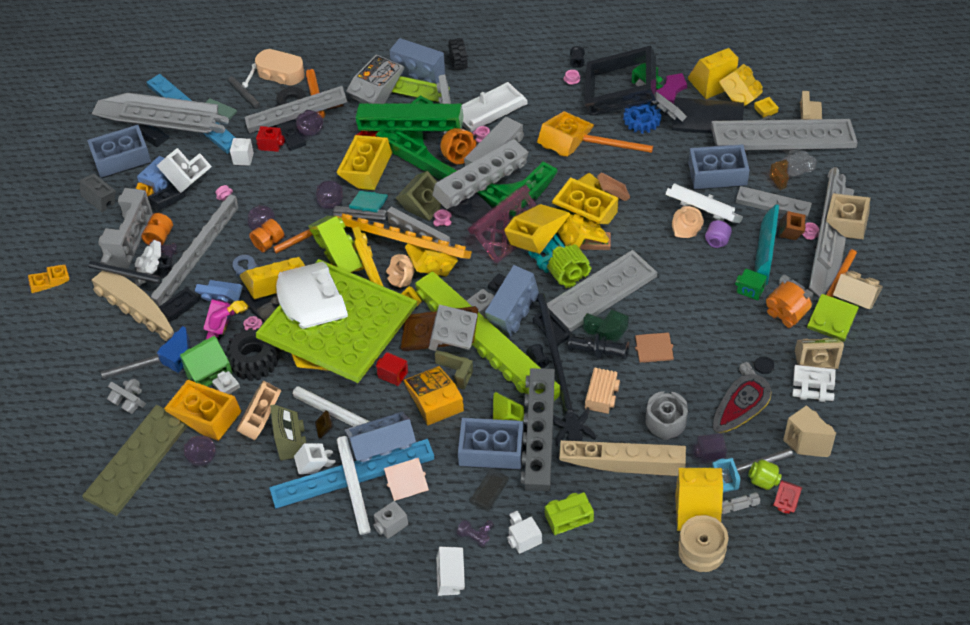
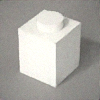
[230,138,254,165]

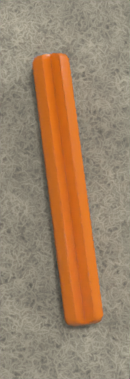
[306,69,325,119]

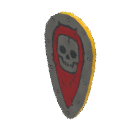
[713,374,771,433]

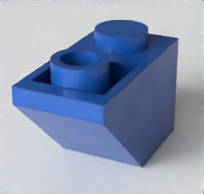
[157,326,190,373]

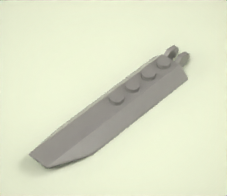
[92,93,229,133]
[809,167,854,298]

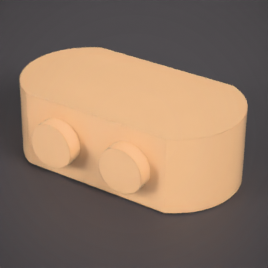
[255,49,305,85]
[236,380,281,440]

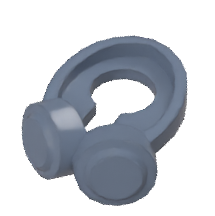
[233,255,259,277]

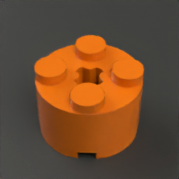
[766,281,812,328]

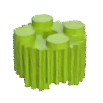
[547,244,592,288]

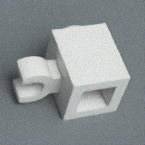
[294,444,335,474]
[507,511,542,554]

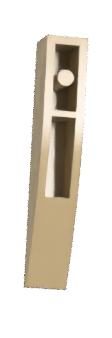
[92,271,174,341]
[559,441,686,476]

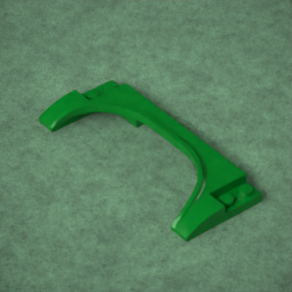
[375,95,557,217]

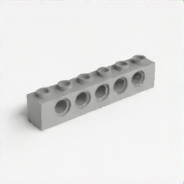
[432,139,529,209]

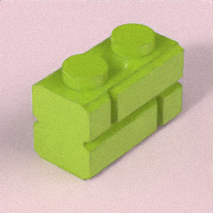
[545,492,594,535]

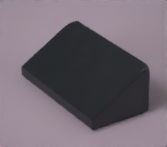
[132,123,170,147]

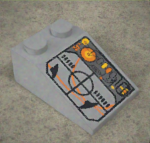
[346,54,405,104]

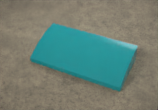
[754,204,779,285]

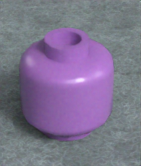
[705,220,732,248]

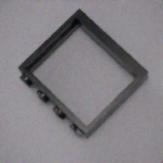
[585,45,656,116]

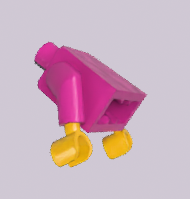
[203,300,248,340]

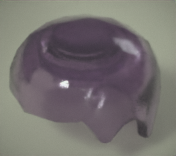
[295,109,324,136]
[316,180,343,209]
[248,205,275,230]
[184,435,216,466]

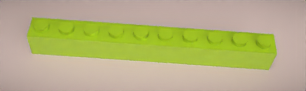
[415,271,560,410]

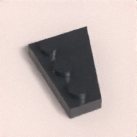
[239,281,280,323]

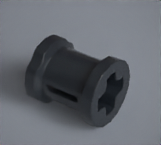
[570,46,585,68]
[157,255,173,278]
[526,344,549,369]

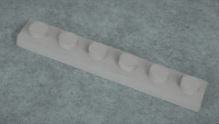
[245,86,347,133]

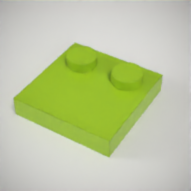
[807,294,859,342]

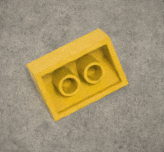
[337,135,392,190]
[552,177,618,224]
[240,257,305,299]

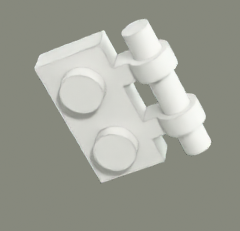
[135,240,161,286]
[792,365,835,402]

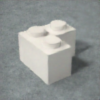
[157,148,212,193]

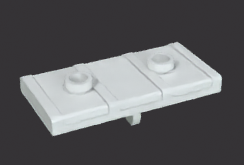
[462,82,528,132]
[665,184,743,223]

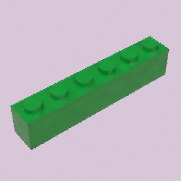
[355,104,464,131]

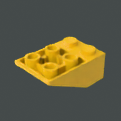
[504,204,570,254]

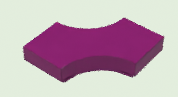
[656,73,687,104]

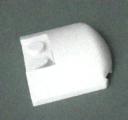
[276,262,348,329]

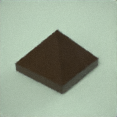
[315,410,334,438]

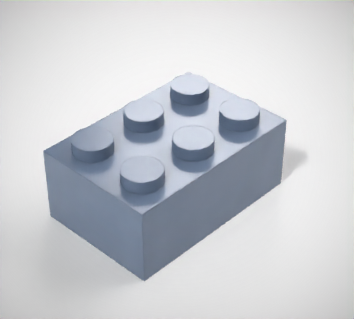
[389,38,445,84]
[87,125,151,178]
[688,144,750,189]
[485,265,539,337]
[344,412,416,462]
[458,418,524,469]

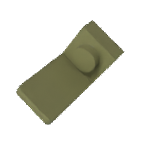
[435,350,473,390]

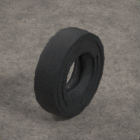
[276,87,306,106]

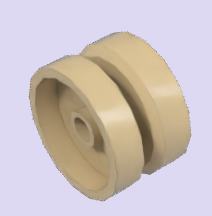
[678,515,728,572]

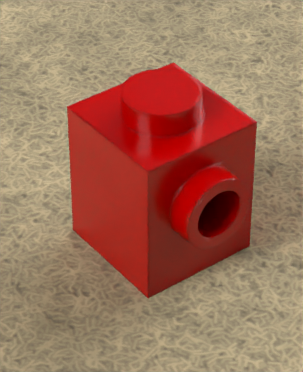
[256,126,284,152]
[376,352,408,386]

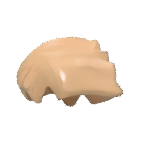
[672,206,704,238]
[386,254,414,288]

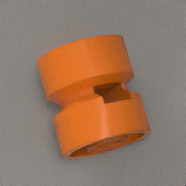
[141,213,173,247]
[249,219,285,252]

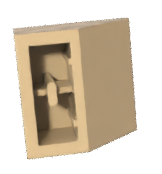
[833,270,883,309]
[783,405,836,457]

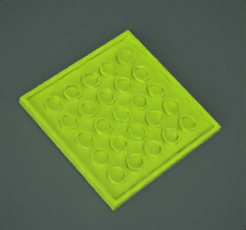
[256,259,417,383]

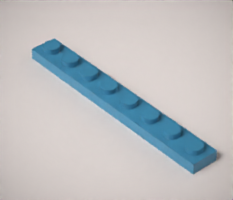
[146,74,236,154]
[269,439,434,509]

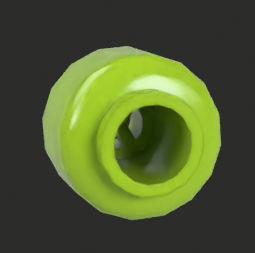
[748,459,782,490]

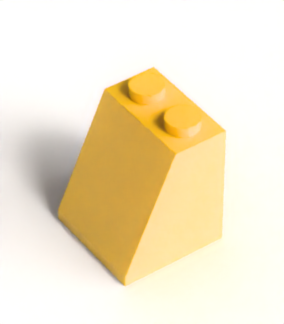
[688,48,738,99]
[675,468,723,531]

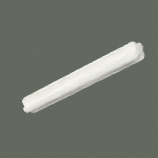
[293,386,370,427]
[337,436,370,535]

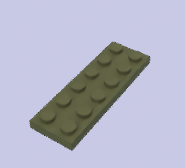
[82,405,188,516]

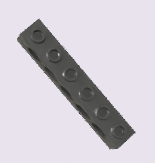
[521,368,555,491]

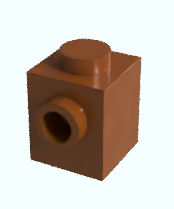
[778,211,806,240]

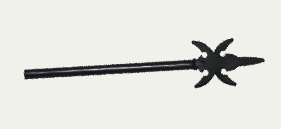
[537,293,596,446]

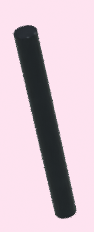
[89,261,162,284]

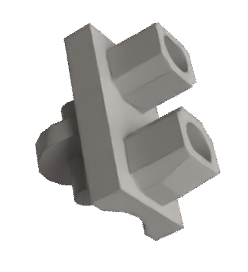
[107,379,146,414]

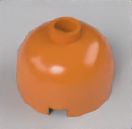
[440,128,476,164]

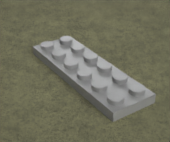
[547,250,657,332]

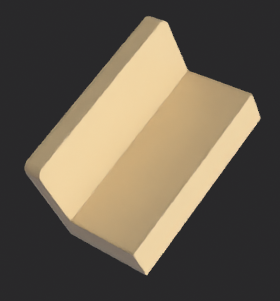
[800,91,822,120]

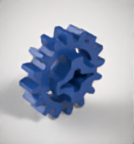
[623,102,661,133]

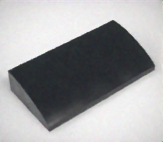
[672,97,744,133]

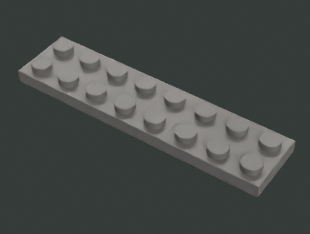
[711,119,858,150]

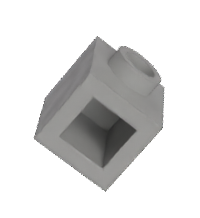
[466,289,494,318]
[374,501,408,539]

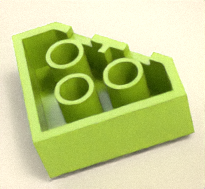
[308,216,362,272]

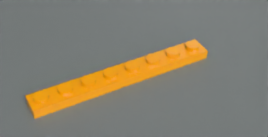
[335,213,472,259]

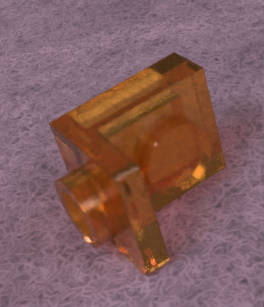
[769,159,789,190]

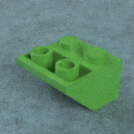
[180,336,232,387]

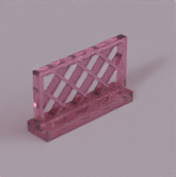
[467,185,537,263]

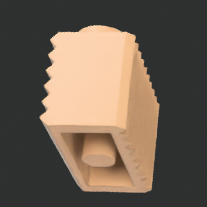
[585,368,620,414]

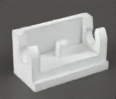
[436,547,465,596]

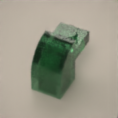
[583,309,629,342]

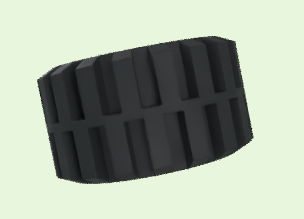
[227,328,279,381]

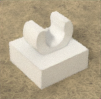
[212,371,240,394]

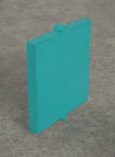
[349,191,388,212]

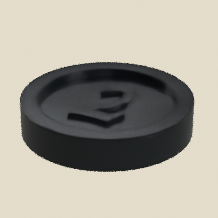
[754,356,774,374]

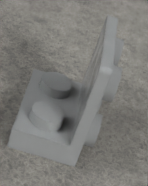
[428,305,477,351]

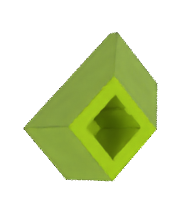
[493,392,524,424]

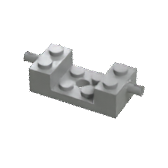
[99,188,153,268]

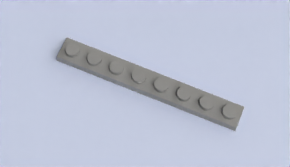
[151,194,239,307]

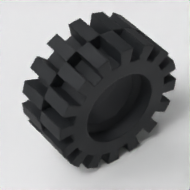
[448,37,468,70]

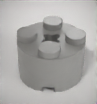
[646,391,688,440]

